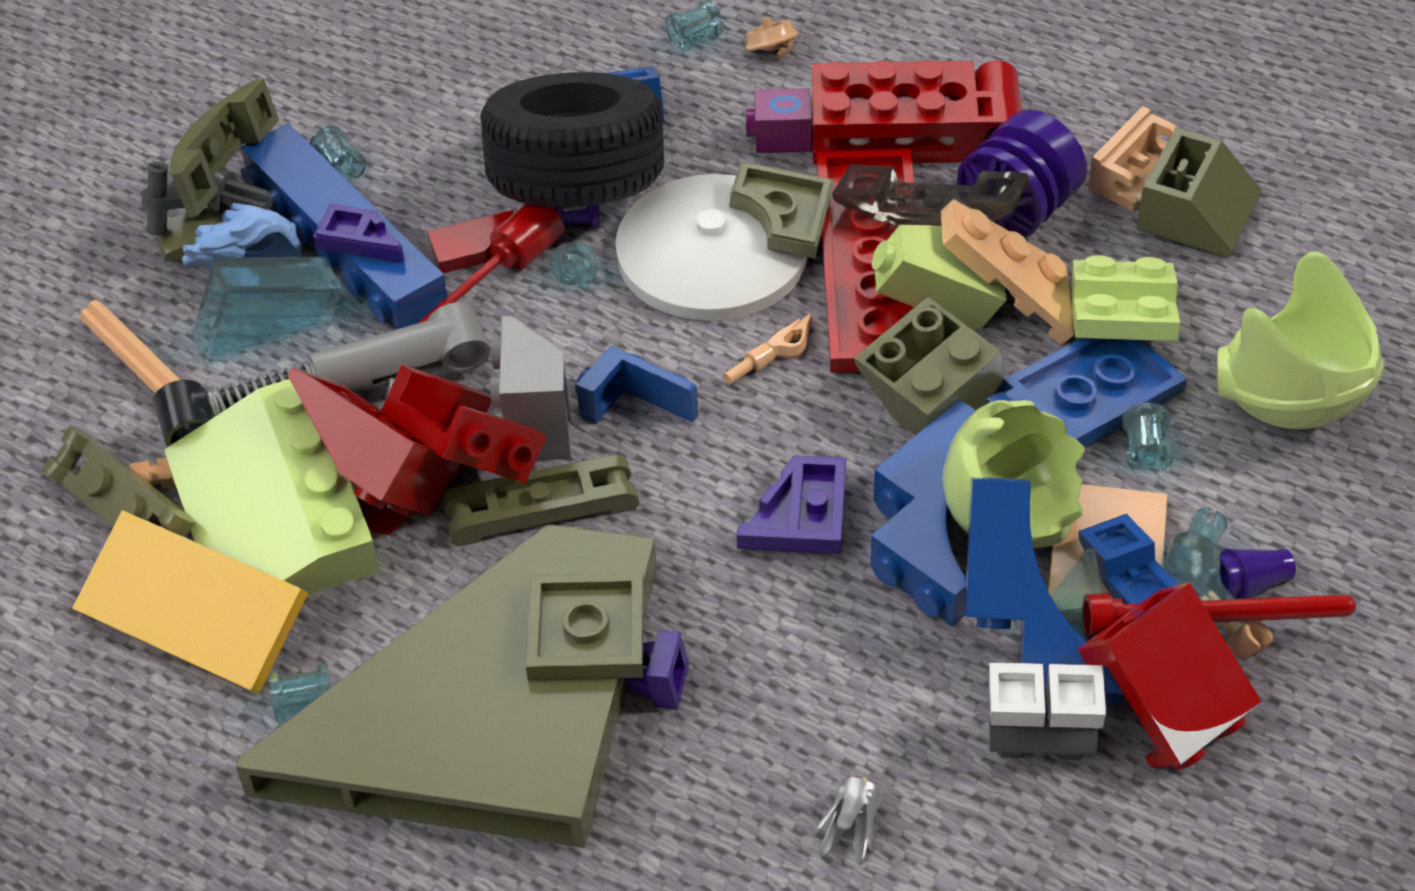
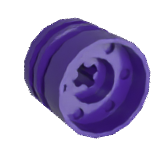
[957,109,1087,238]

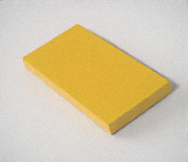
[72,510,308,694]

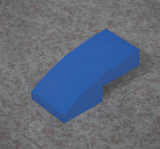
[1078,513,1179,604]

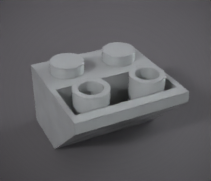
[490,316,571,460]

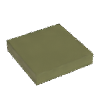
[526,572,644,680]

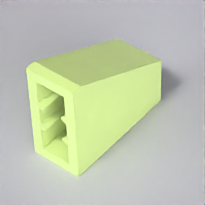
[872,225,1006,329]

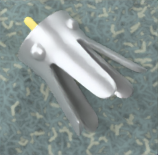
[811,777,883,865]

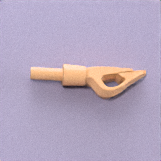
[723,313,813,384]

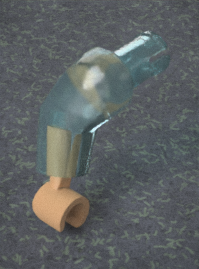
[1167,507,1273,659]

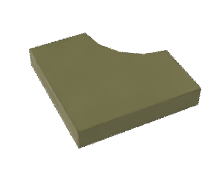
[729,161,834,258]

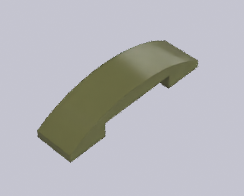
[170,79,279,217]

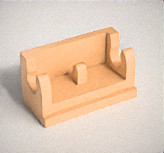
[1088,106,1177,211]

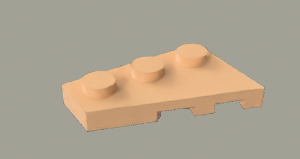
[941,199,1075,345]

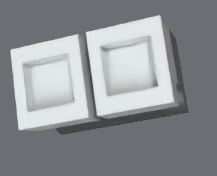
[988,663,1106,760]

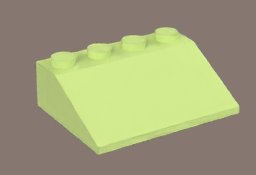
[164,379,379,595]

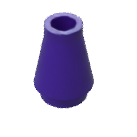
[1208,548,1296,600]

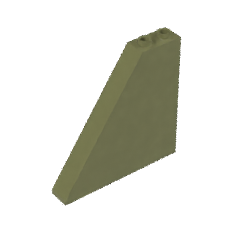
[236,524,657,848]

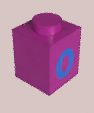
[745,88,812,153]

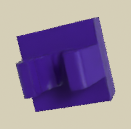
[625,630,689,710]

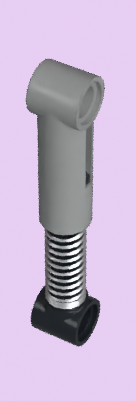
[153,302,491,447]

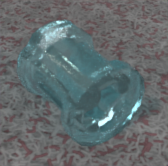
[665,0,724,53]
[309,125,366,182]
[1122,403,1174,470]
[269,663,332,723]

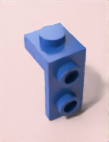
[575,345,698,424]

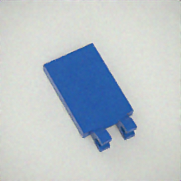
[986,338,1187,447]

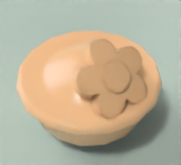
[745,17,799,59]

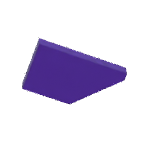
[313,204,404,263]

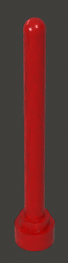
[1082,593,1356,640]

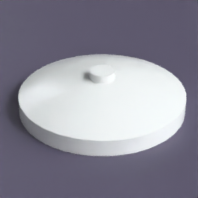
[616,174,808,321]

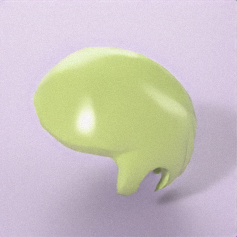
[942,400,1085,548]

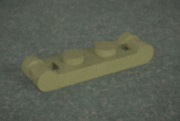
[42,425,195,536]
[442,454,639,547]

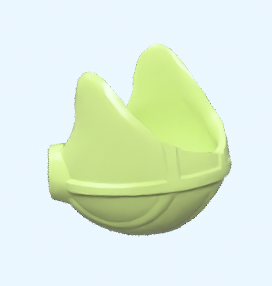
[1217,251,1384,430]

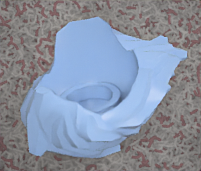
[182,203,302,293]

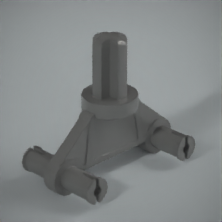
[142,162,274,235]

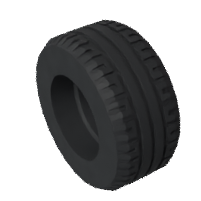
[480,72,664,207]

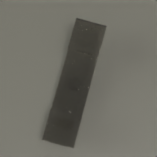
[832,164,1030,226]

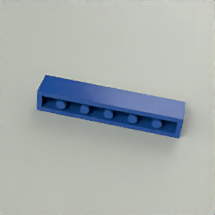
[240,123,448,329]

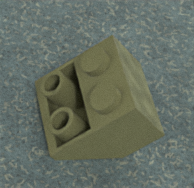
[1137,127,1261,258]
[854,297,1004,435]

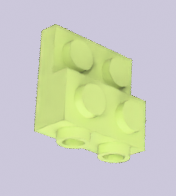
[1070,255,1180,341]

